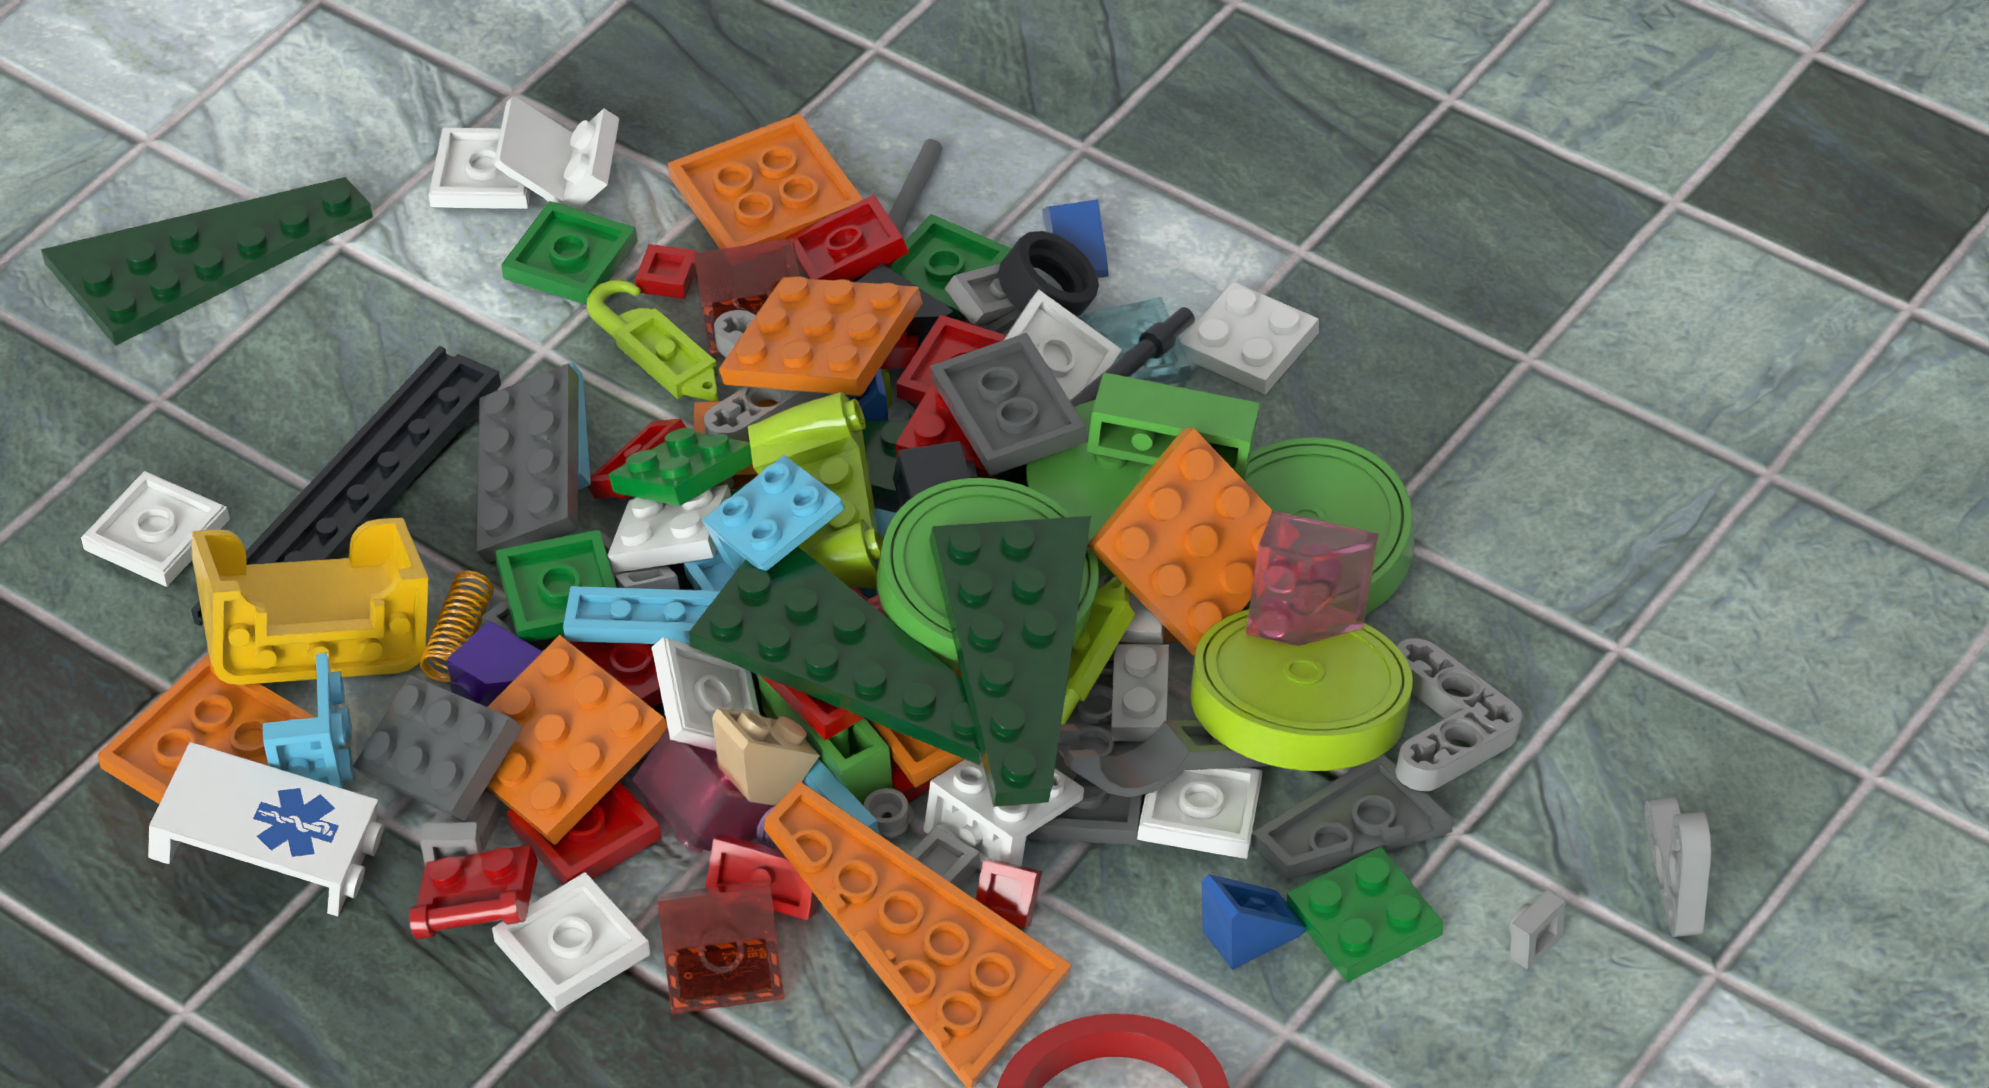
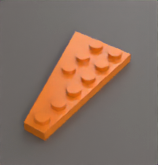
[764,781,1072,1088]

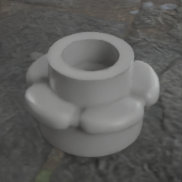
[863,788,914,839]

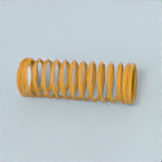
[419,571,494,683]

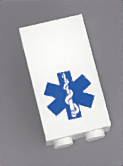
[149,742,384,916]

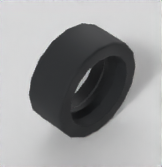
[998,231,1099,318]

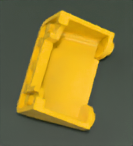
[192,518,429,685]

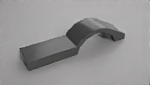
[1058,720,1276,797]

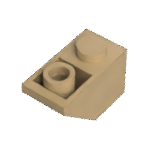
[712,708,820,806]

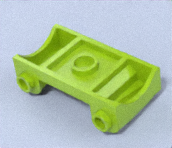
[747,392,883,589]

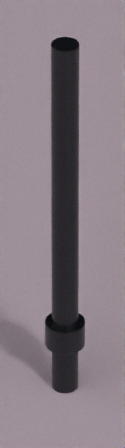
[999,307,1195,478]

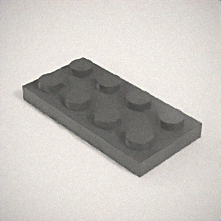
[476,363,579,564]
[1027,661,1145,845]

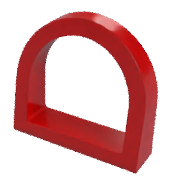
[997,1013,1229,1088]

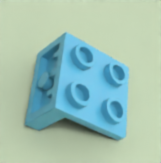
[702,455,845,571]
[263,653,354,789]

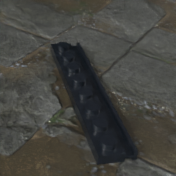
[191,346,501,626]

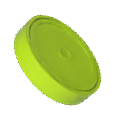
[1190,605,1413,771]

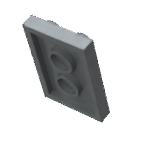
[930,333,1088,476]
[353,675,523,821]

